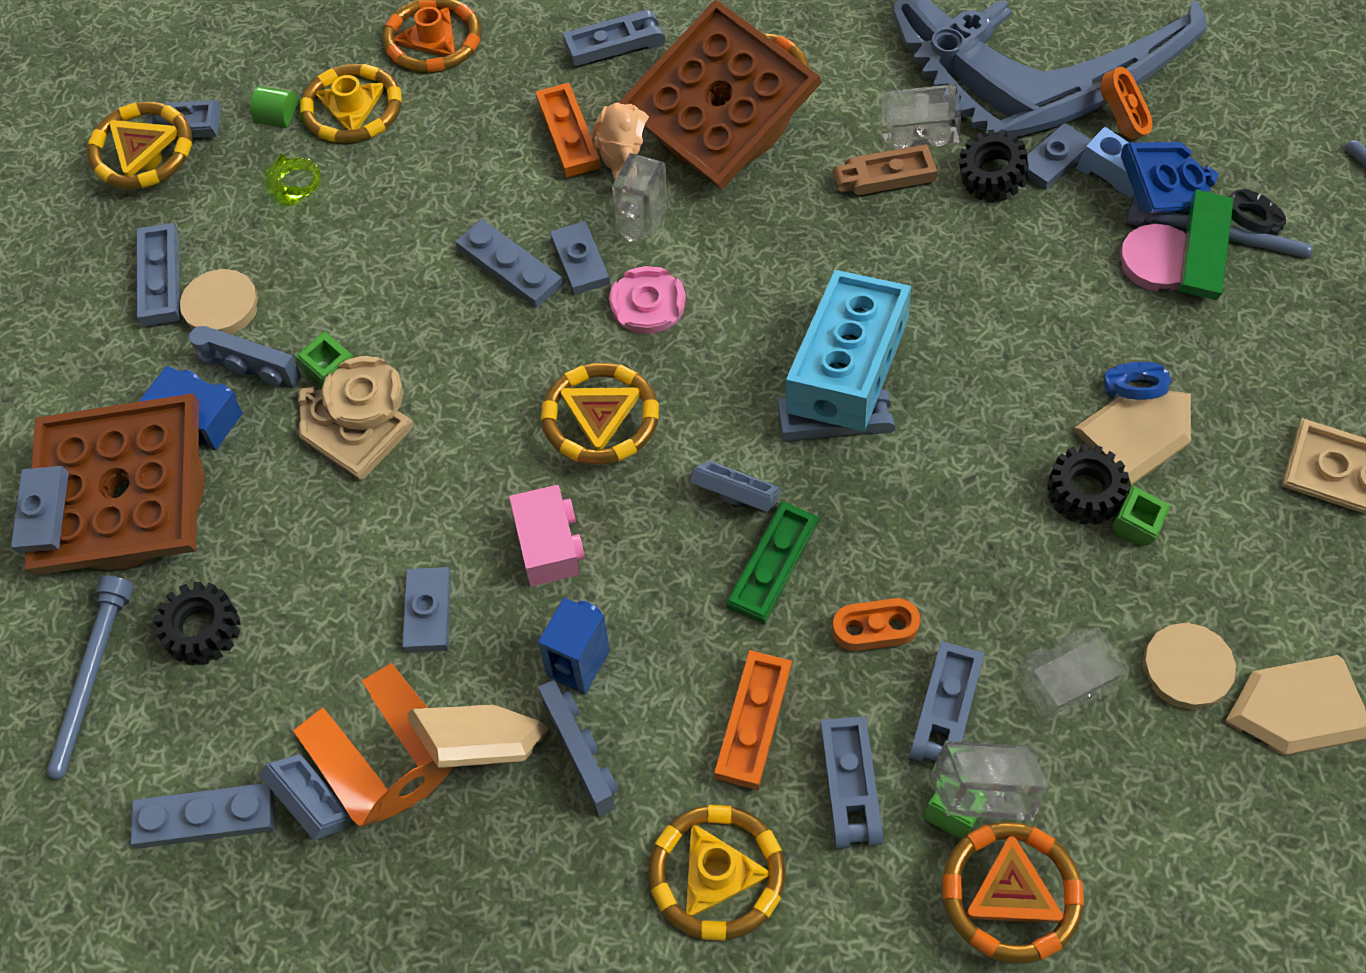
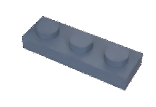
[455,219,563,308]
[137,223,180,327]
[538,679,618,817]
[131,783,274,849]

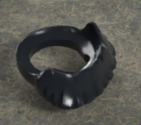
[1228,189,1286,236]

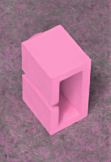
[509,485,585,587]

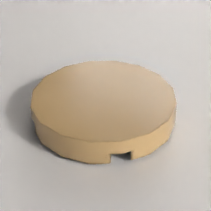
[180,269,258,335]
[321,356,404,430]
[1142,623,1236,710]

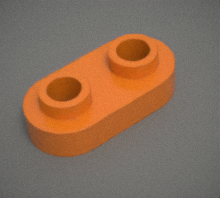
[1100,67,1152,140]
[832,598,920,651]

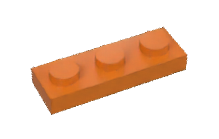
[535,83,601,178]
[714,650,792,791]

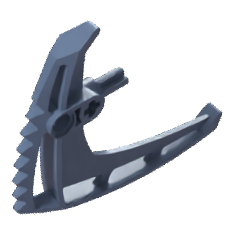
[892,0,1207,137]

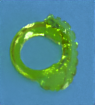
[266,153,321,206]

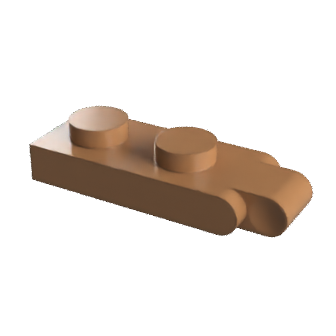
[832,144,938,195]

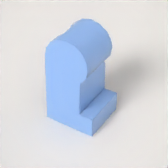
[1076,127,1134,197]

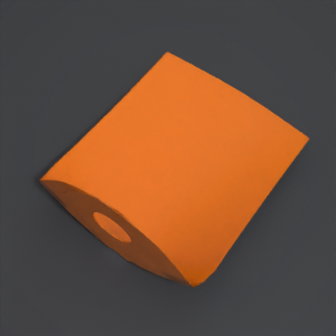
[293,663,454,827]

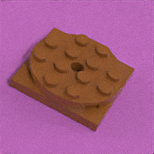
[618,0,822,191]
[24,393,204,575]

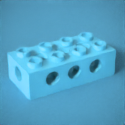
[786,270,911,432]

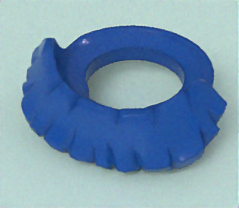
[1103,362,1172,400]

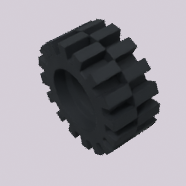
[959,129,1029,202]
[1047,444,1129,525]
[154,582,241,665]

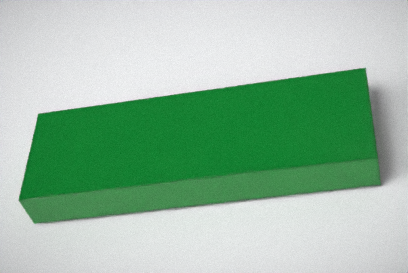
[1179,189,1234,301]
[726,501,819,624]

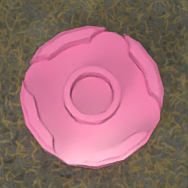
[1120,224,1186,291]
[609,266,686,334]

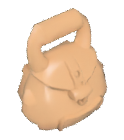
[592,102,649,194]

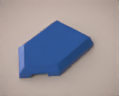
[1121,142,1219,213]

